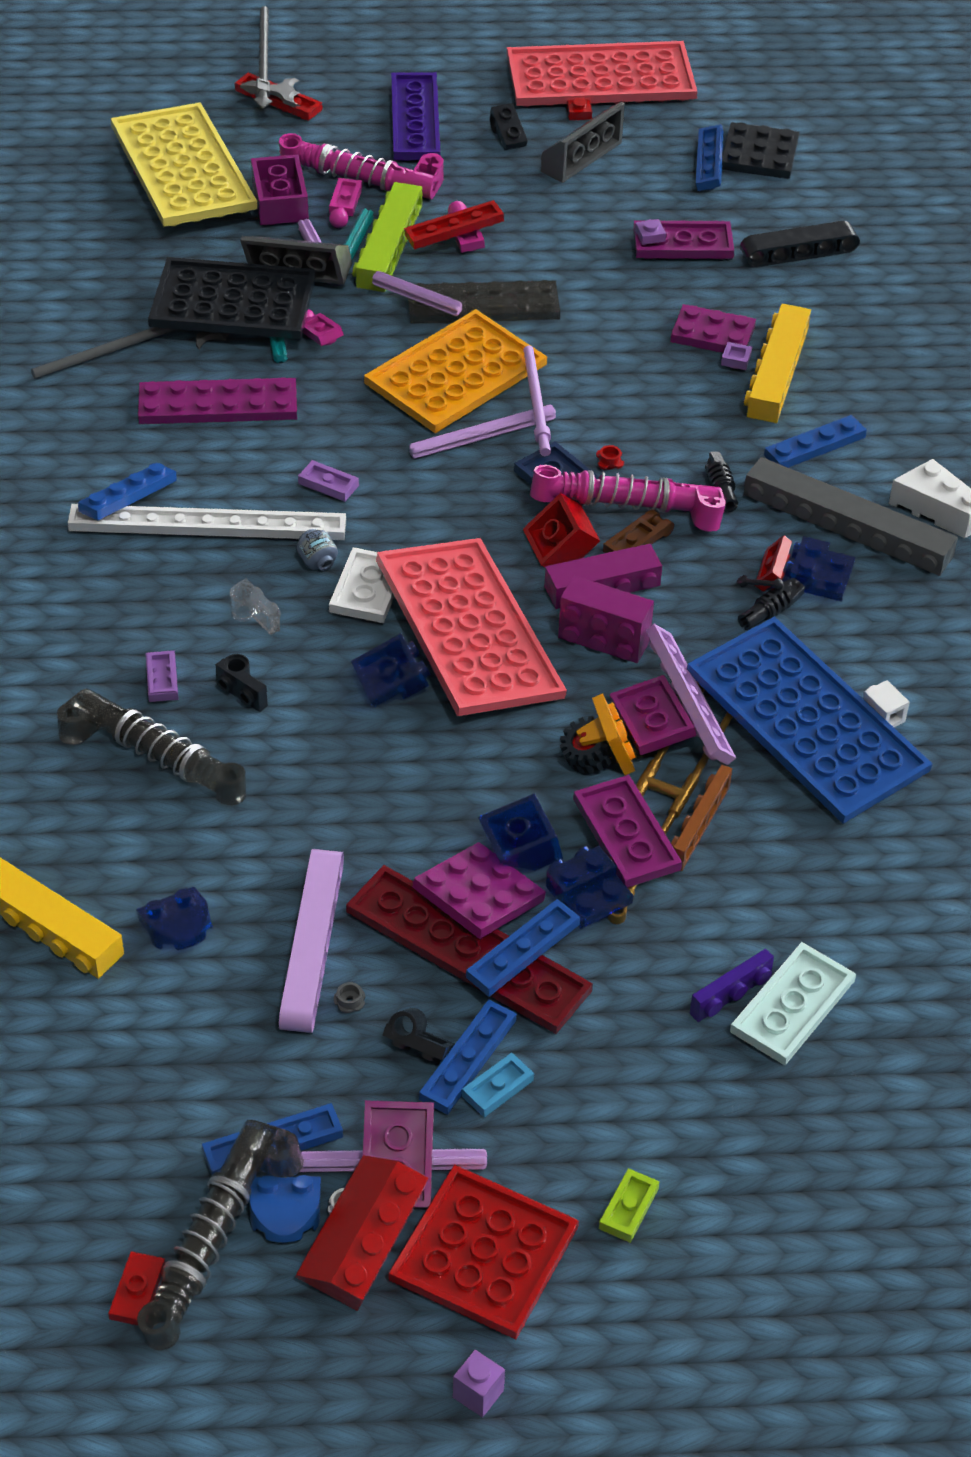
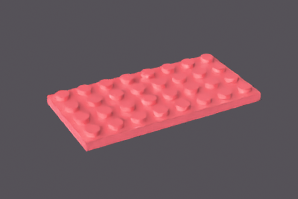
[507,41,697,107]
[376,538,567,716]

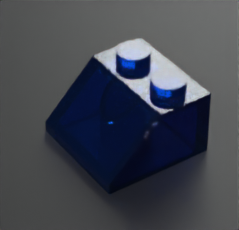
[478,793,563,871]

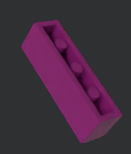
[544,544,662,609]

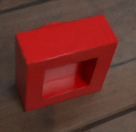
[567,98,592,120]

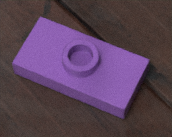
[146,650,179,702]

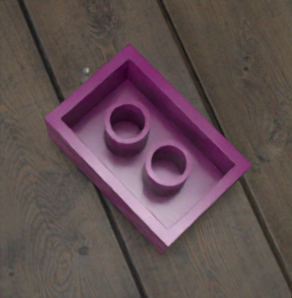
[251,154,309,225]
[558,575,654,664]

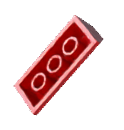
[295,1155,429,1311]

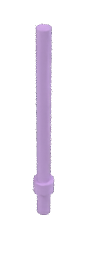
[523,346,551,456]

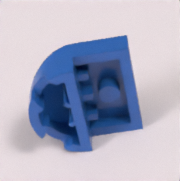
[250,1175,321,1242]

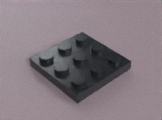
[722,122,800,179]

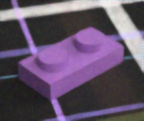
[298,460,359,502]

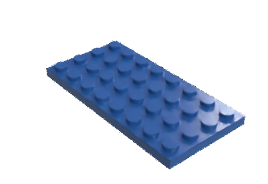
[687,616,933,824]

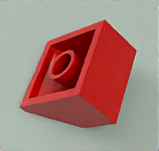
[523,493,600,567]

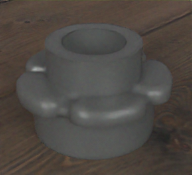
[333,982,366,1013]

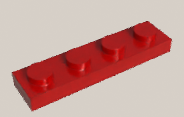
[235,72,322,121]
[404,200,504,250]

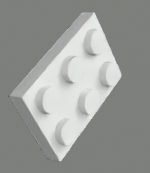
[329,547,394,623]

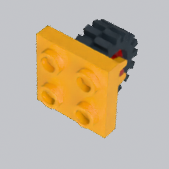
[560,693,636,775]

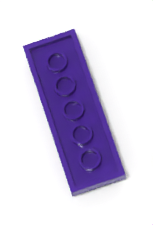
[391,72,440,161]

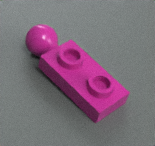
[329,178,362,228]
[448,201,485,253]
[303,309,344,346]

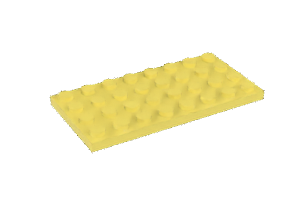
[111,102,257,227]

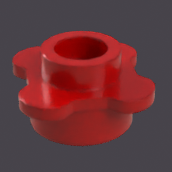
[596,445,624,470]

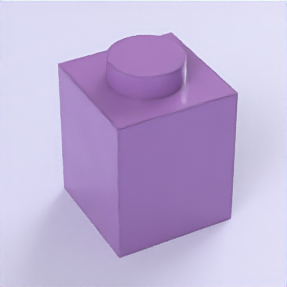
[453,1350,505,1418]

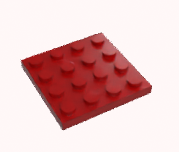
[389,1164,579,1340]

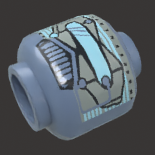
[297,529,338,571]

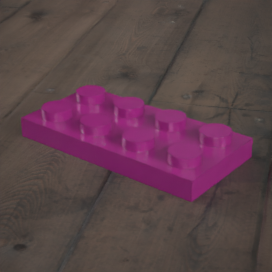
[633,220,734,259]
[573,775,682,888]

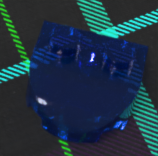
[136,887,213,950]

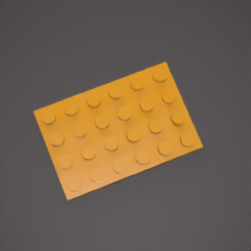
[364,309,547,433]

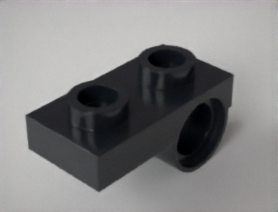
[490,103,528,150]
[215,654,268,712]
[382,1008,455,1062]

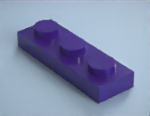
[689,948,774,1022]

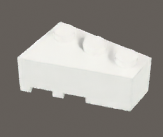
[889,459,971,538]

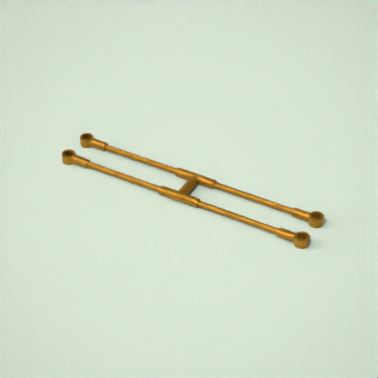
[567,682,733,924]

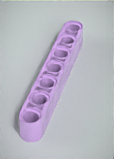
[279,849,344,1033]

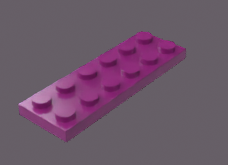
[138,377,297,424]

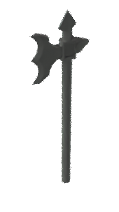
[240,6,300,109]
[31,327,230,379]

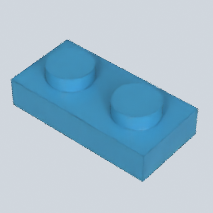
[462,1052,534,1118]

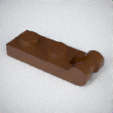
[603,509,675,553]

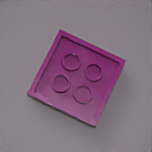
[412,842,546,939]

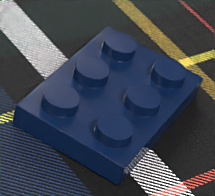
[514,441,599,505]

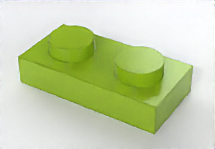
[599,1168,660,1243]

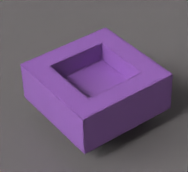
[635,219,666,245]
[721,342,752,370]

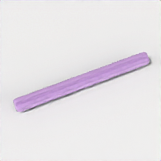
[409,405,556,459]
[282,1149,487,1172]

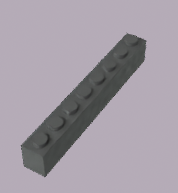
[743,457,958,576]

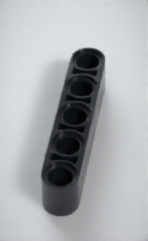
[740,221,860,267]

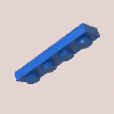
[696,124,724,191]
[764,415,867,468]
[78,463,177,521]
[466,899,580,997]
[419,999,517,1115]
[202,1103,343,1177]

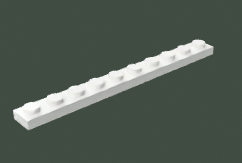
[68,504,346,540]

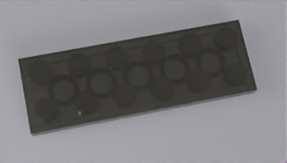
[408,280,560,324]

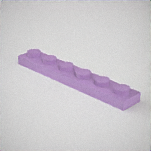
[646,624,736,765]

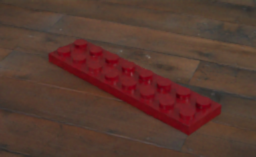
[346,865,593,1034]

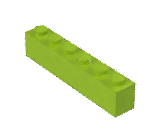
[353,182,422,292]

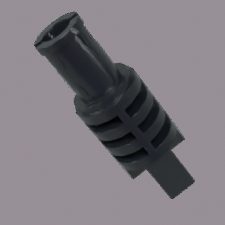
[705,451,738,512]
[738,577,805,631]

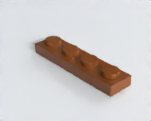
[671,764,733,871]

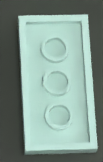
[730,942,856,1065]

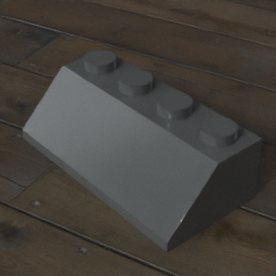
[541,102,625,183]
[240,236,352,284]

